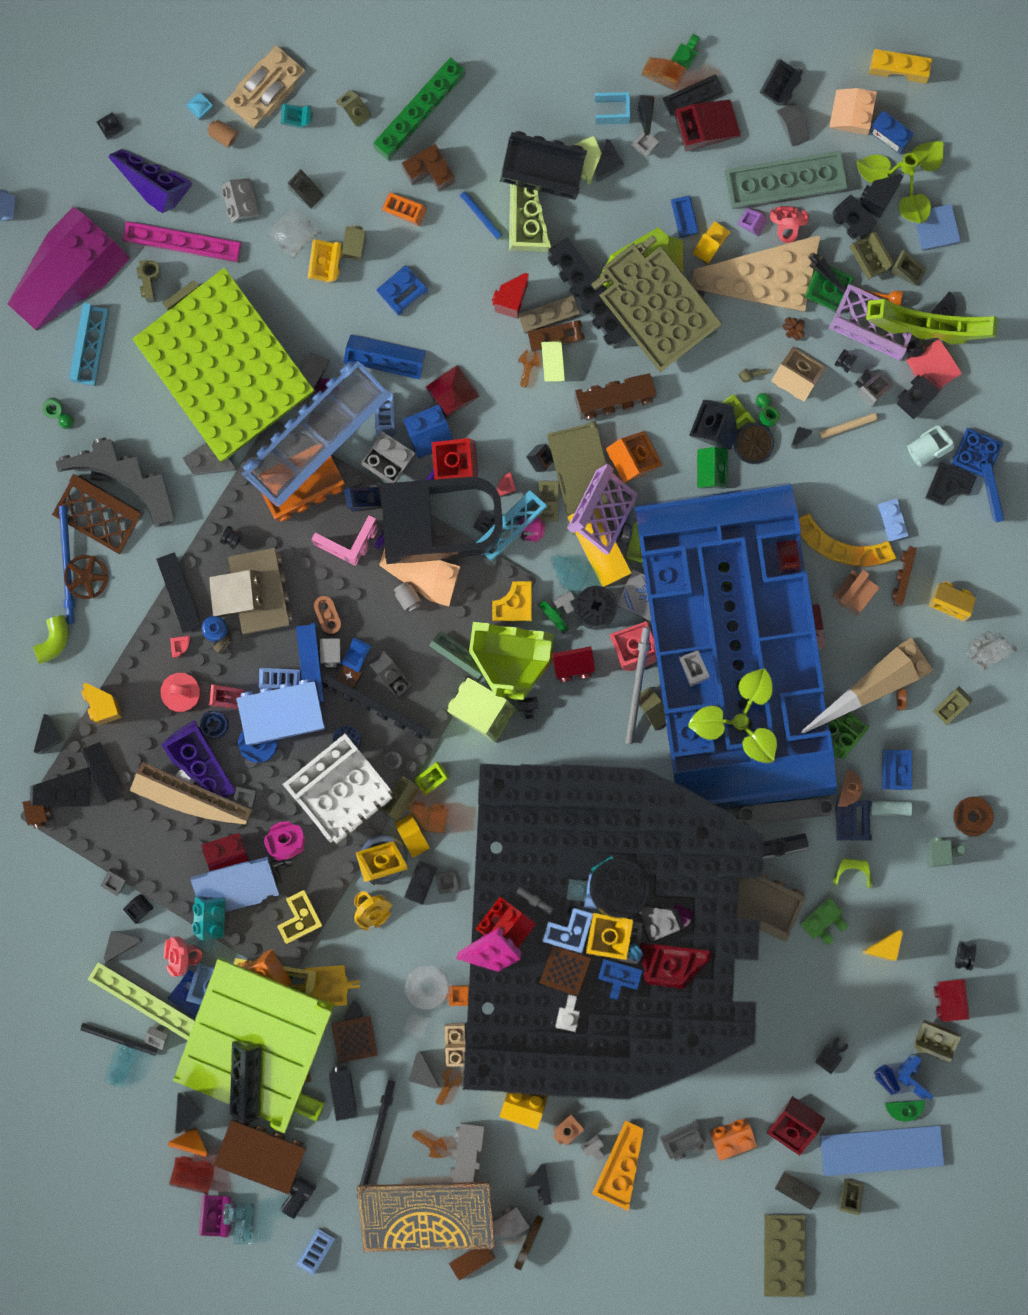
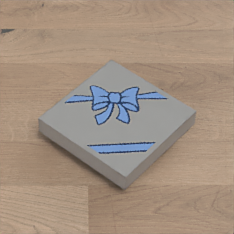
[617,570,651,622]

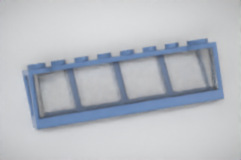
[241,361,391,507]

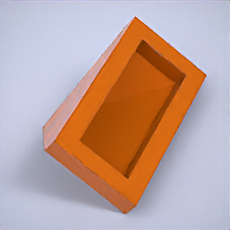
[168,1127,209,1157]

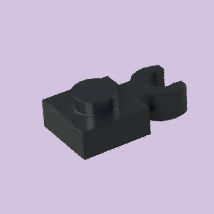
[815,1037,848,1074]

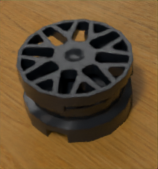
[955,941,976,971]

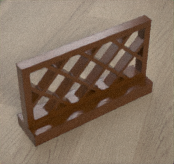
[52,474,144,554]

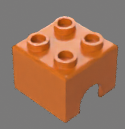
[238,949,292,987]

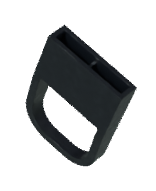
[381,477,503,564]

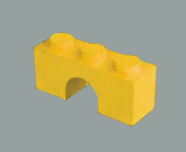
[869,49,932,84]

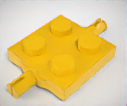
[292,965,360,1006]

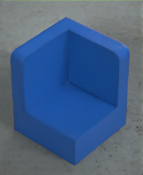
[341,638,371,673]

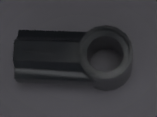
[280,1176,317,1219]

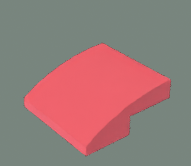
[906,339,962,387]

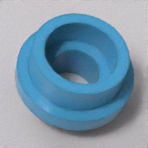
[627,943,643,962]

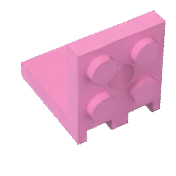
[311,516,379,566]

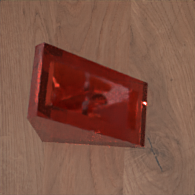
[776,540,801,573]

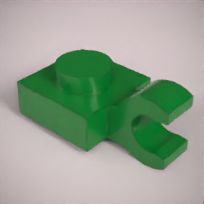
[671,33,700,71]

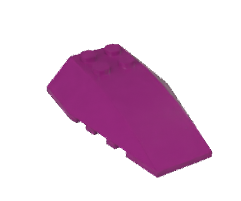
[7,207,130,330]

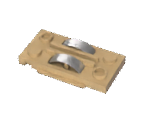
[225,45,305,129]

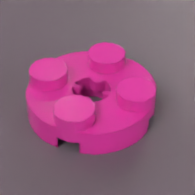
[264,821,305,861]

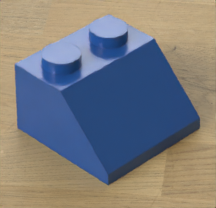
[403,405,453,459]

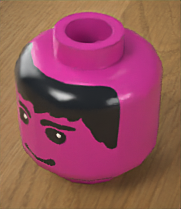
[516,516,545,542]

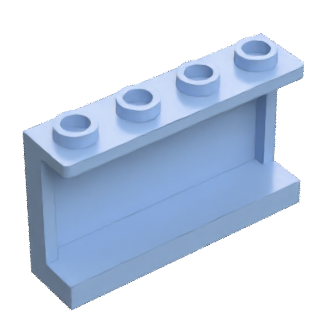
[237,679,326,746]

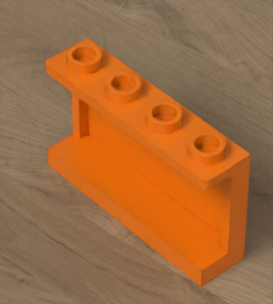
[256,441,346,522]

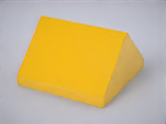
[356,841,408,882]
[862,930,903,961]

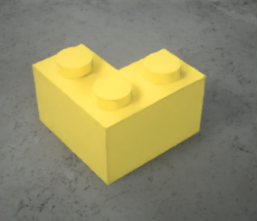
[277,890,323,944]

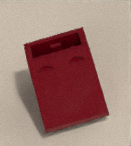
[674,99,741,152]

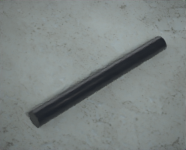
[80,1023,158,1056]

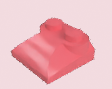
[609,621,657,671]

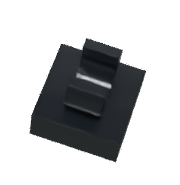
[96,112,123,140]
[473,510,495,534]
[517,696,539,719]

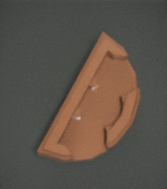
[838,769,862,807]

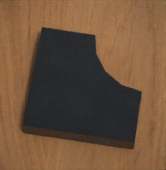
[925,462,977,506]

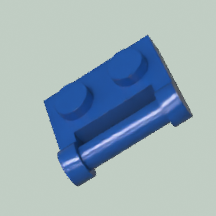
[376,265,428,316]

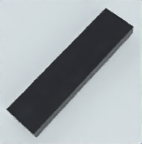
[156,552,202,633]

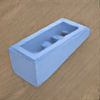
[374,393,396,436]
[259,668,300,689]
[297,1229,335,1275]

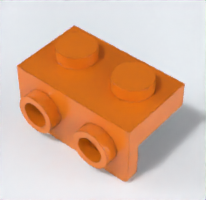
[709,1118,757,1161]

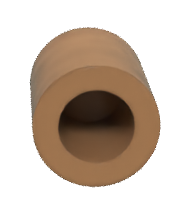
[207,119,239,148]

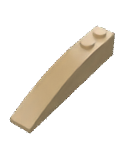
[130,762,252,824]

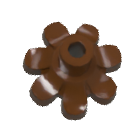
[782,317,805,341]

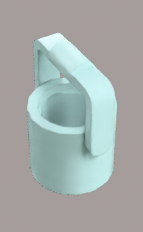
[907,426,954,467]

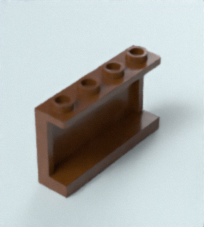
[213,1119,307,1195]

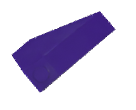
[108,149,192,213]
[161,720,235,798]

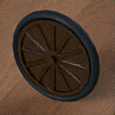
[733,422,774,464]

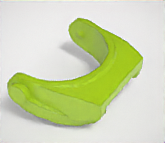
[833,858,872,888]

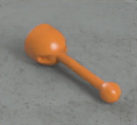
[859,288,903,306]

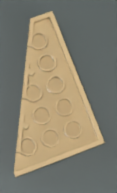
[691,236,820,312]

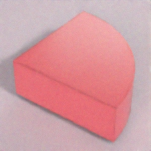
[497,472,516,497]
[170,636,191,658]

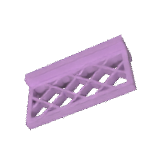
[829,284,912,361]
[567,464,638,555]

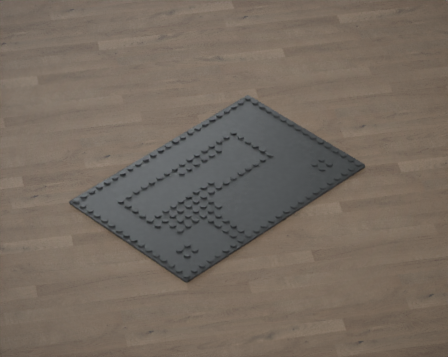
[20,421,536,980]

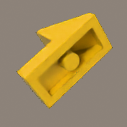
[692,221,730,265]

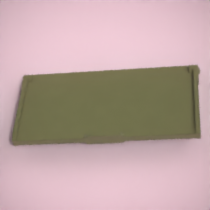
[547,421,619,535]

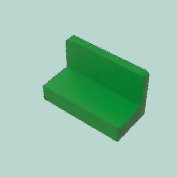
[697,447,728,489]

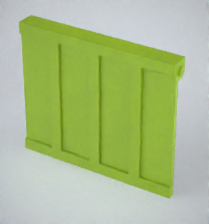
[173,956,335,1133]

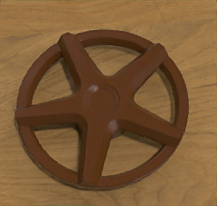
[64,555,108,599]

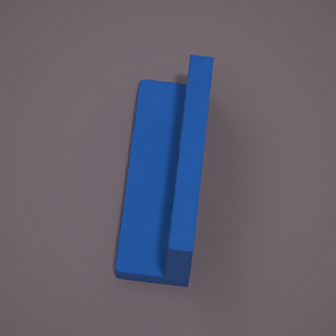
[344,334,426,379]
[296,623,325,704]

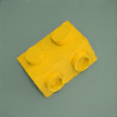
[308,239,342,283]

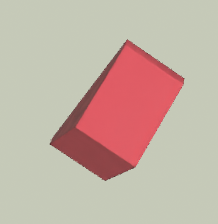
[210,685,244,709]

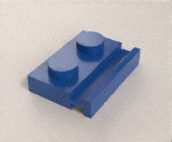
[882,750,912,790]

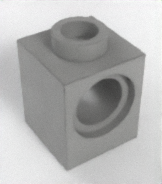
[320,639,341,668]

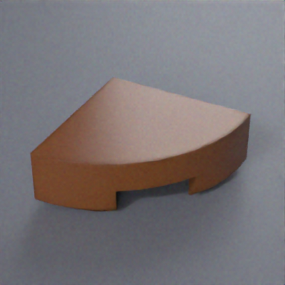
[896,689,906,711]

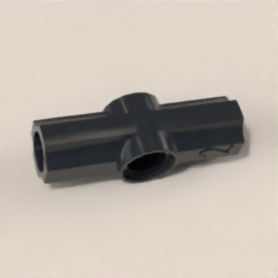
[763,833,809,860]

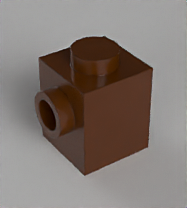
[22,800,51,829]

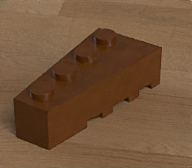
[574,373,657,421]

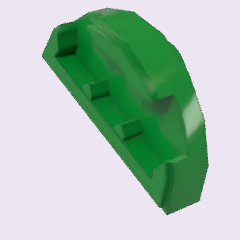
[538,600,569,634]
[884,1100,925,1122]

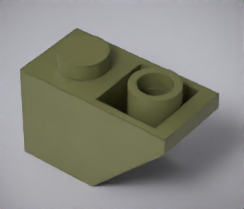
[342,225,367,262]

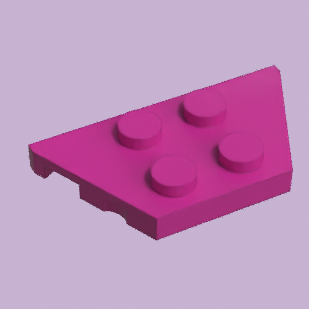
[456,928,522,972]

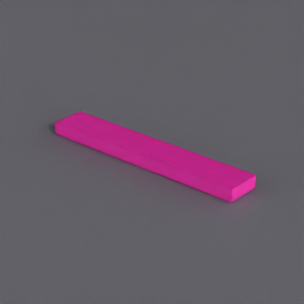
[123,221,242,263]

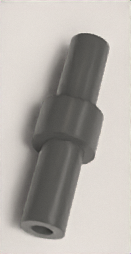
[516,886,554,914]

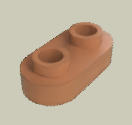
[314,596,341,635]

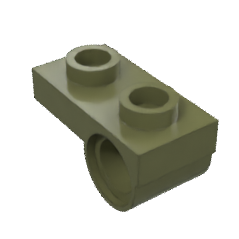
[137,260,161,303]

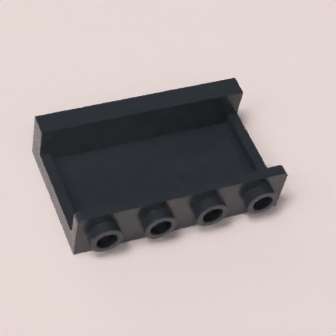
[499,131,587,200]

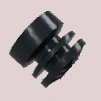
[575,585,617,630]

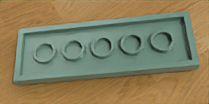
[725,151,847,209]

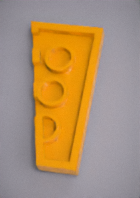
[592,1120,644,1211]

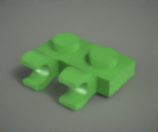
[800,898,848,946]

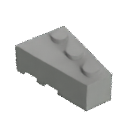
[450,1123,484,1188]

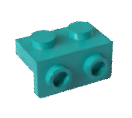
[192,897,226,941]

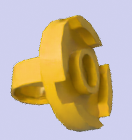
[354,891,392,931]

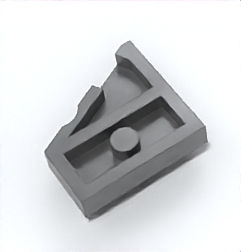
[182,443,236,476]
[638,906,684,942]

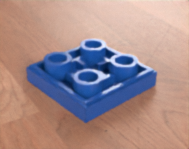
[951,427,1003,477]

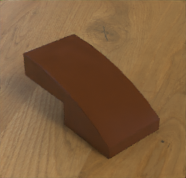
[448,1246,496,1281]

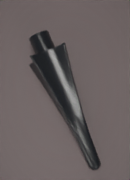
[808,252,845,294]

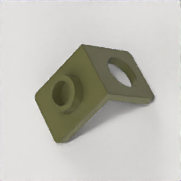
[336,90,371,127]

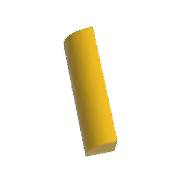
[567,509,631,587]

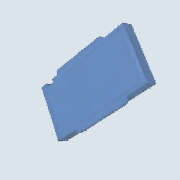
[191,857,279,912]

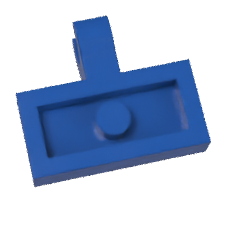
[598,959,643,1000]

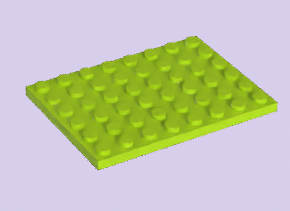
[132,267,315,463]

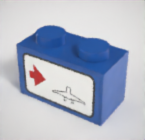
[869,111,914,154]

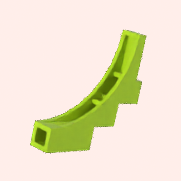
[866,299,998,345]

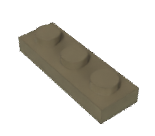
[518,296,580,334]

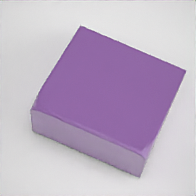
[738,208,767,236]

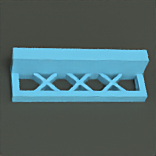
[69,302,109,386]
[476,491,547,561]

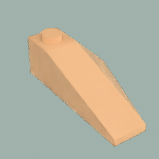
[379,548,460,607]

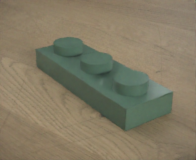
[429,631,482,679]

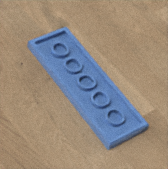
[820,1125,944,1176]

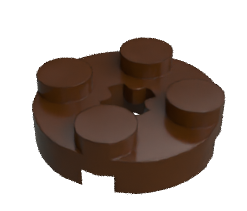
[953,796,994,837]

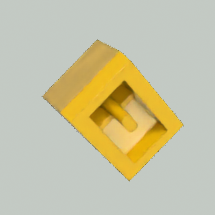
[394,814,430,858]

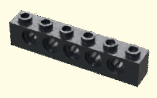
[547,237,632,349]

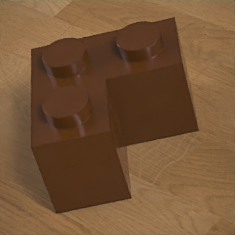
[402,144,455,192]

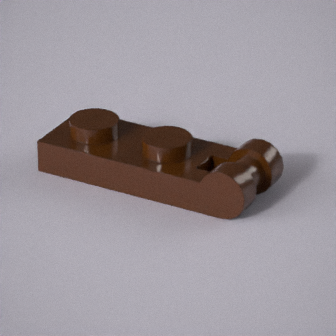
[527,320,585,352]

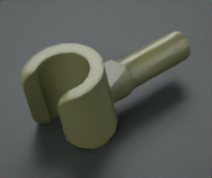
[738,368,767,383]

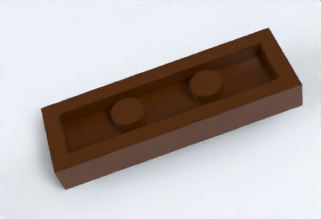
[891,546,917,607]

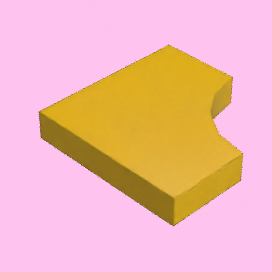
[492,581,532,621]

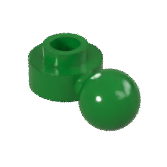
[756,393,780,427]
[42,397,74,429]

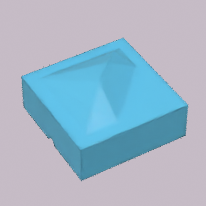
[186,92,213,120]

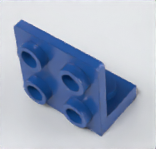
[895,1054,934,1100]

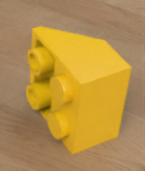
[81,683,123,725]
[499,1093,548,1129]

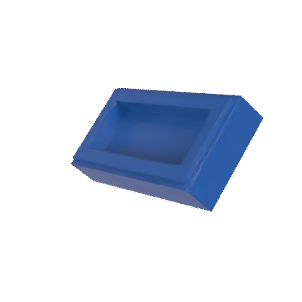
[671,195,699,238]

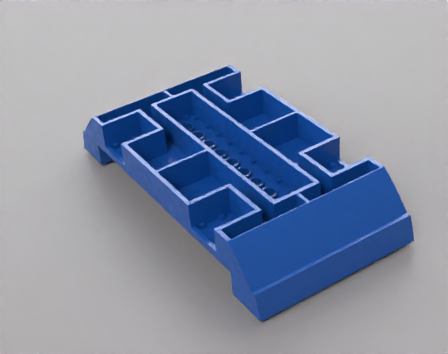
[634,482,837,810]

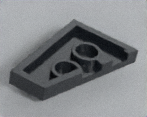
[30,767,90,807]

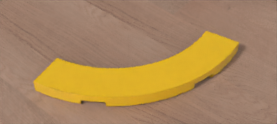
[799,513,897,567]

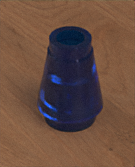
[874,1064,901,1095]

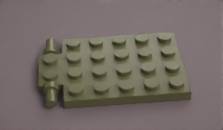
[591,235,722,373]

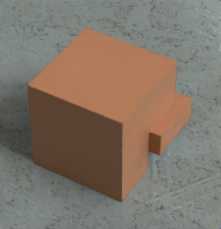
[832,569,879,616]

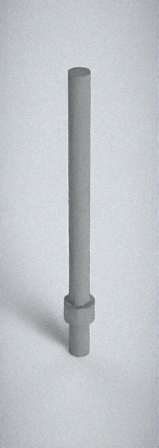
[625,627,651,744]

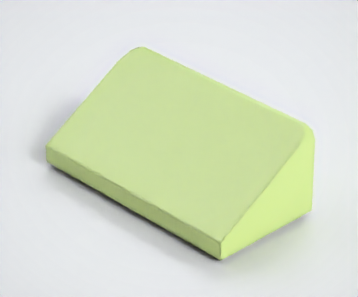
[541,340,565,381]

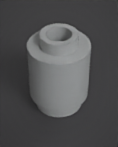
[394,582,421,612]

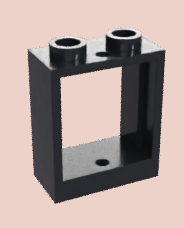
[329,1066,358,1121]

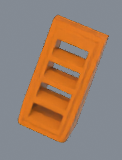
[382,192,427,226]

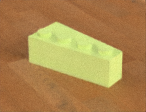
[509,184,551,252]

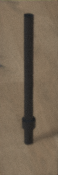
[356,1080,396,1198]

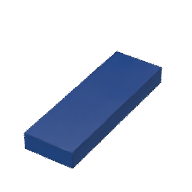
[981,462,1004,522]

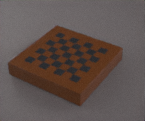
[540,945,591,997]
[331,1016,378,1063]

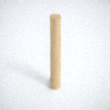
[819,413,877,439]

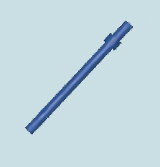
[59,505,76,624]

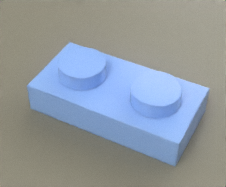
[878,499,908,542]

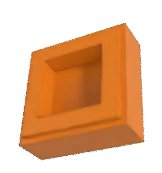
[449,986,469,1006]

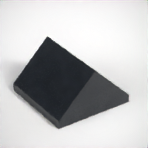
[175,1092,204,1134]

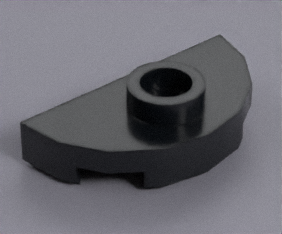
[931,291,956,316]

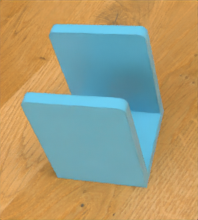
[595,92,630,125]

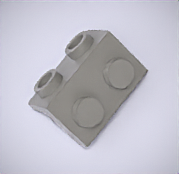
[222,178,260,223]

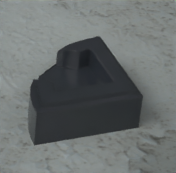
[343,1000,363,1020]

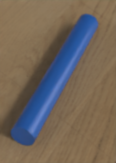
[460,191,503,240]

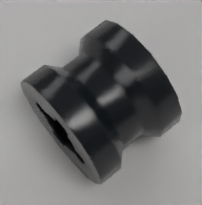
[834,349,857,373]
[220,525,243,550]

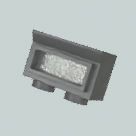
[659,1120,706,1161]

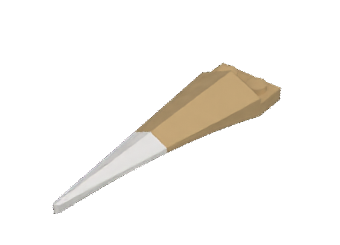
[801,637,933,734]

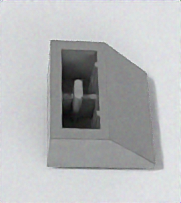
[360,432,416,483]

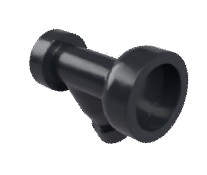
[270,858,293,884]

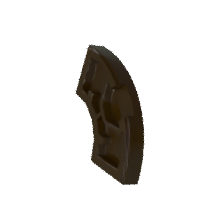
[514,1215,544,1271]

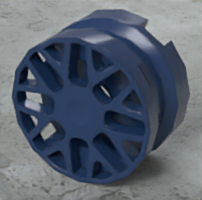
[200,710,229,739]
[332,725,361,749]

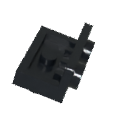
[759,59,803,105]

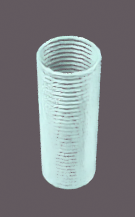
[871,801,912,816]

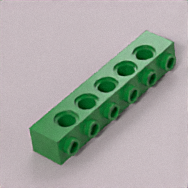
[373,57,465,161]

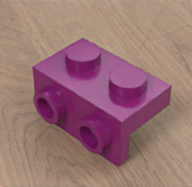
[199,1194,233,1238]

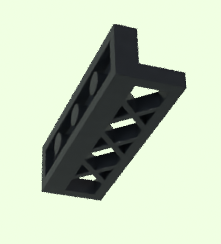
[230,1041,262,1124]

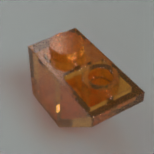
[641,57,685,91]
[408,801,448,834]

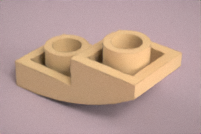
[445,1023,465,1067]

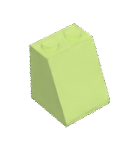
[447,678,516,743]

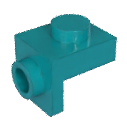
[281,104,312,128]

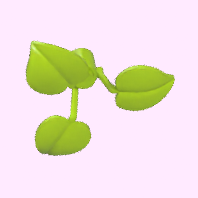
[856,141,944,224]
[688,669,777,763]

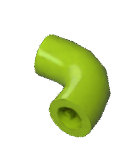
[33,615,69,664]

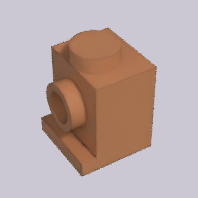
[553,1114,584,1146]

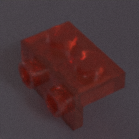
[169,1156,215,1195]

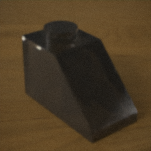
[774,1171,821,1210]

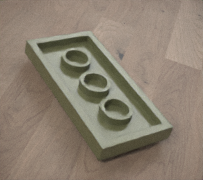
[764,1214,805,1297]

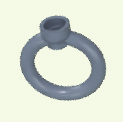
[361,834,407,885]

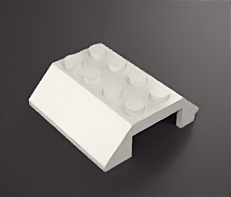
[283,734,392,844]

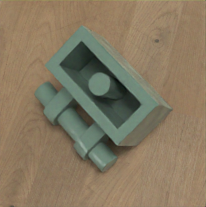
[926,837,967,867]

